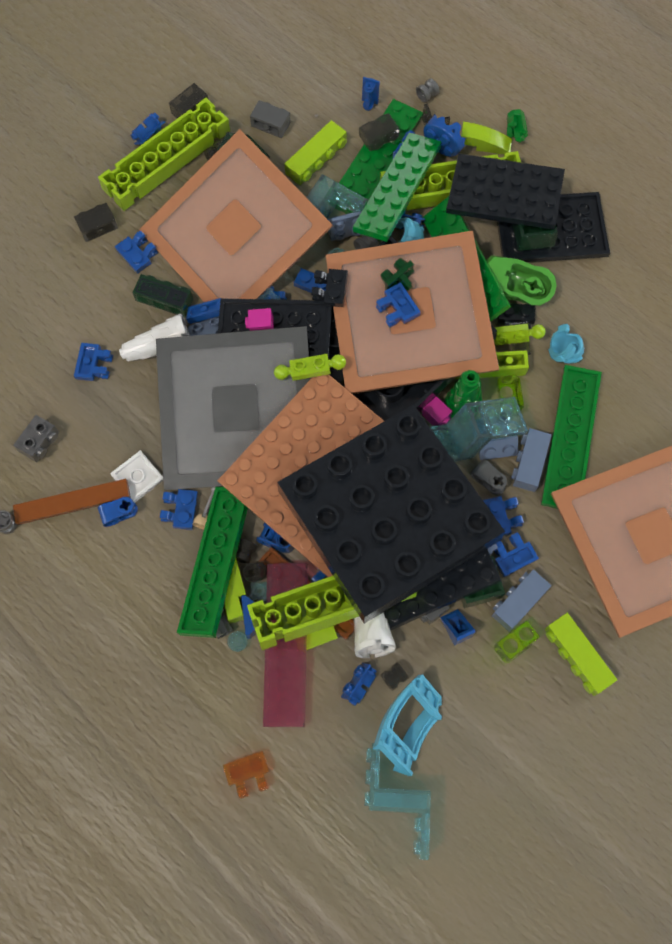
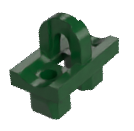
[381,258,414,291]

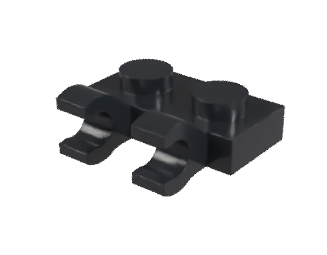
[311,269,348,307]
[498,304,535,329]

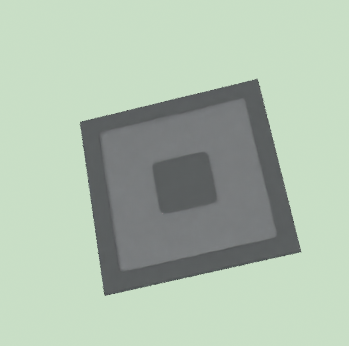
[156,326,310,490]

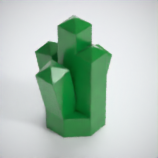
[507,109,528,143]

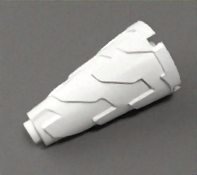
[119,314,190,361]
[354,612,396,658]

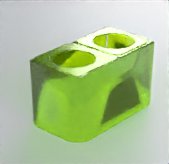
[496,375,524,417]
[494,620,540,663]

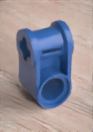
[98,497,138,527]
[256,522,294,553]

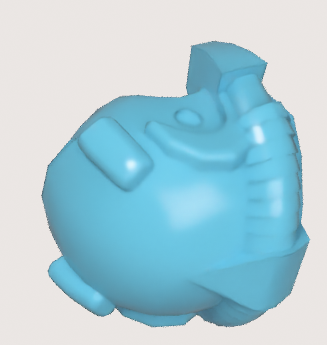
[396,217,424,243]
[548,324,585,364]

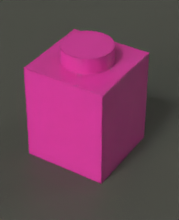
[245,308,274,331]
[422,396,452,430]

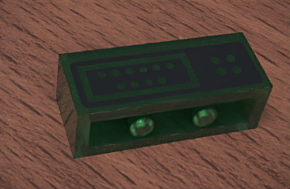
[132,274,194,318]

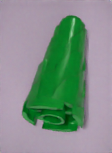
[444,370,482,423]

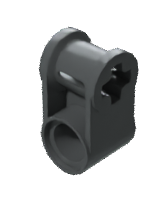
[470,459,507,495]

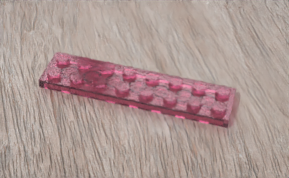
[263,563,308,727]

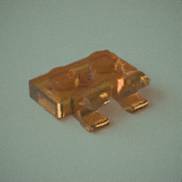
[223,751,269,799]

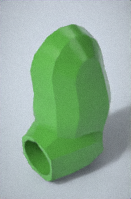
[486,255,557,306]

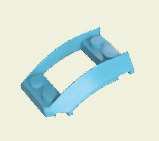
[373,675,442,776]

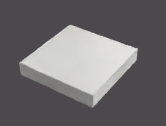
[110,450,163,503]

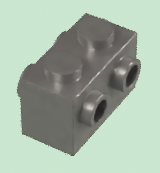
[13,415,59,463]

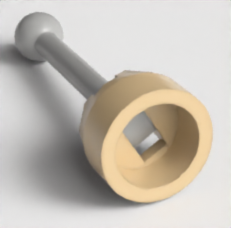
[192,487,215,530]

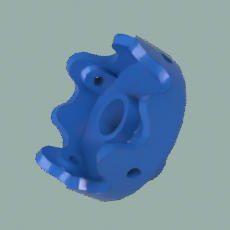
[423,114,465,157]

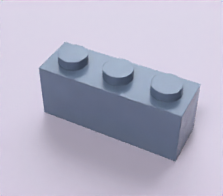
[511,428,552,492]
[492,570,552,632]

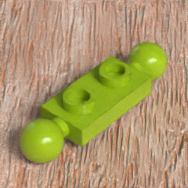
[494,324,546,345]
[274,354,346,381]

